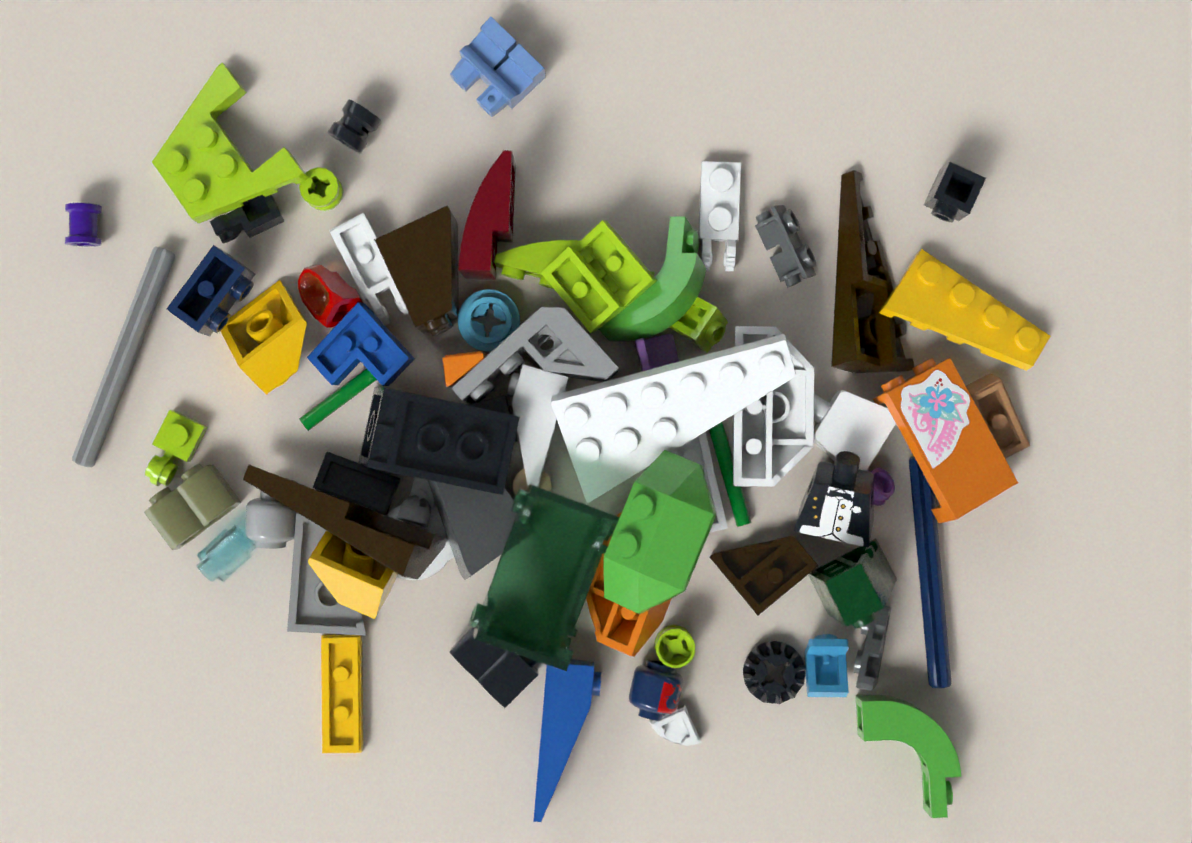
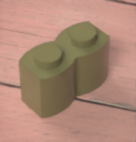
[144,464,242,550]

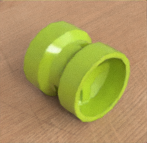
[655,625,695,668]

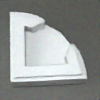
[649,704,701,746]

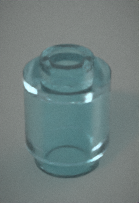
[196,524,256,582]

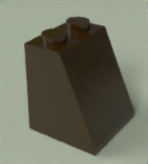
[374,205,459,336]

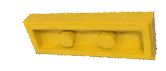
[321,634,363,753]

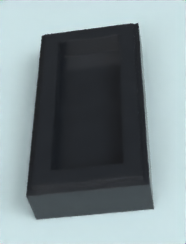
[312,452,401,515]

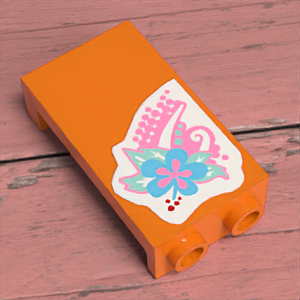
[873,358,1018,523]

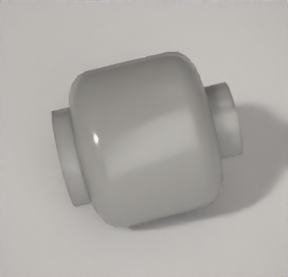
[245,491,297,549]

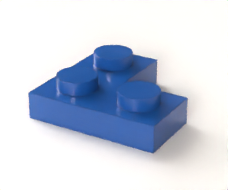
[307,302,415,386]

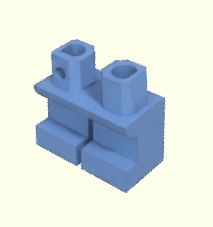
[450,16,546,117]

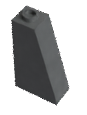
[428,480,535,580]

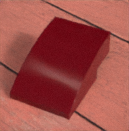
[458,150,516,280]

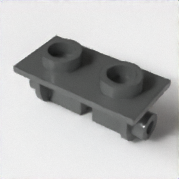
[755,205,816,288]

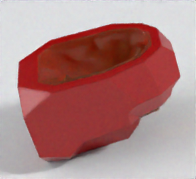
[298,265,363,328]

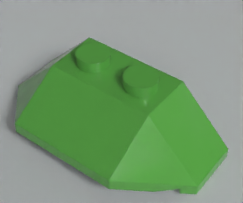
[604,450,716,614]

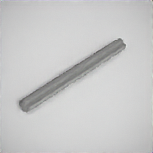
[72,247,175,467]

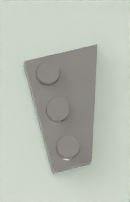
[287,513,367,636]

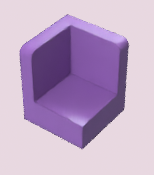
[635,334,679,372]

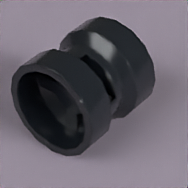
[328,99,381,154]

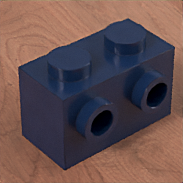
[166,245,256,336]

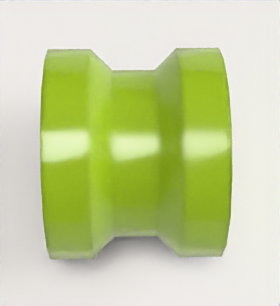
[299,167,343,211]

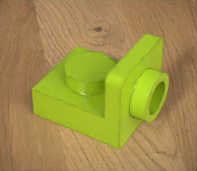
[669,296,728,353]

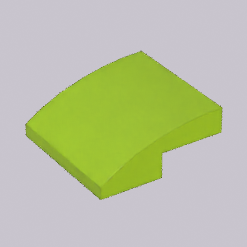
[541,220,657,333]

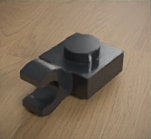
[210,195,285,244]

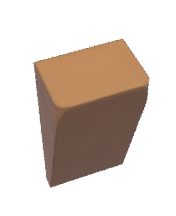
[966,374,1030,459]

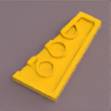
[879,249,1051,371]

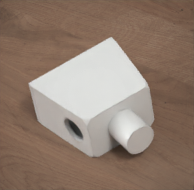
[813,390,896,471]

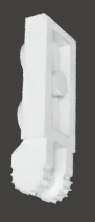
[699,161,741,271]
[329,213,409,326]

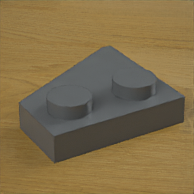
[854,606,891,691]

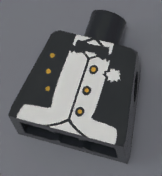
[794,451,874,548]

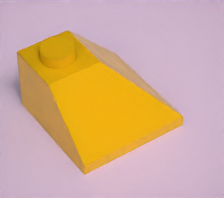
[220,280,307,395]
[308,530,398,619]

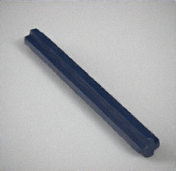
[909,457,952,689]

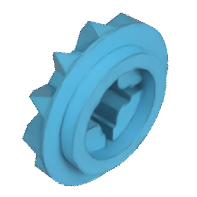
[458,289,520,352]

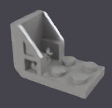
[451,307,619,403]

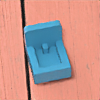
[804,634,849,697]

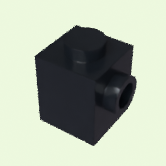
[924,162,986,222]

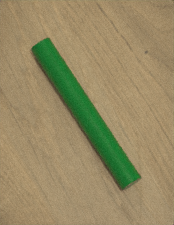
[299,368,377,431]
[709,422,752,527]

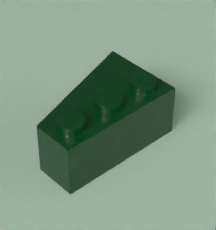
[808,538,897,629]

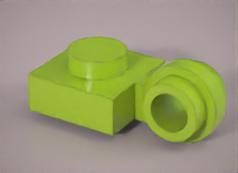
[145,410,208,486]

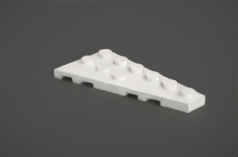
[551,334,796,504]

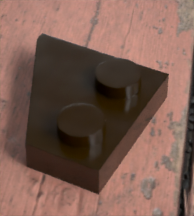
[709,535,818,616]

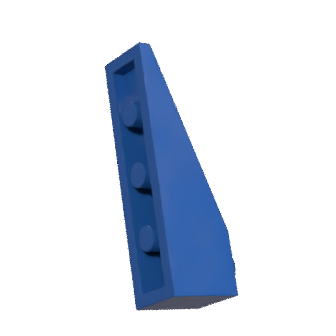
[533,657,602,822]

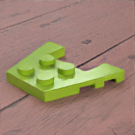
[152,63,309,223]

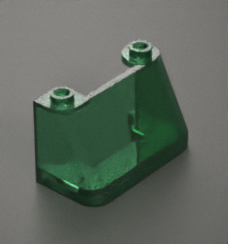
[469,484,620,671]

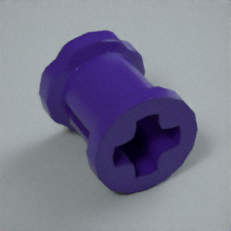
[65,203,102,247]

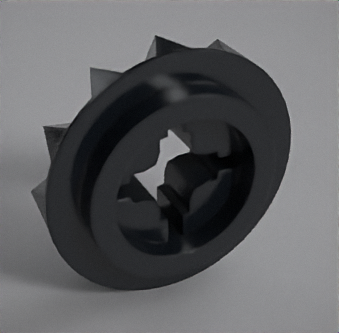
[743,641,806,704]

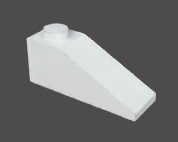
[507,365,569,493]

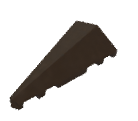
[831,170,914,373]
[243,465,448,579]

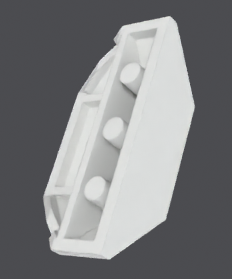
[733,326,814,487]

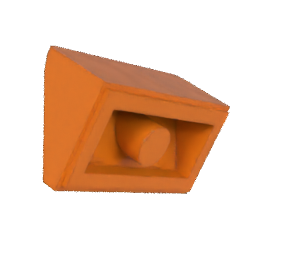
[443,351,488,387]

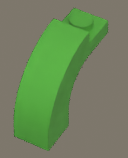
[599,216,706,341]
[855,695,962,818]

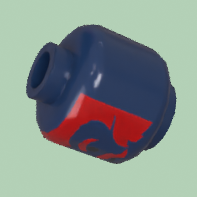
[629,660,683,721]

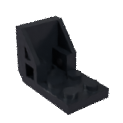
[358,387,520,495]

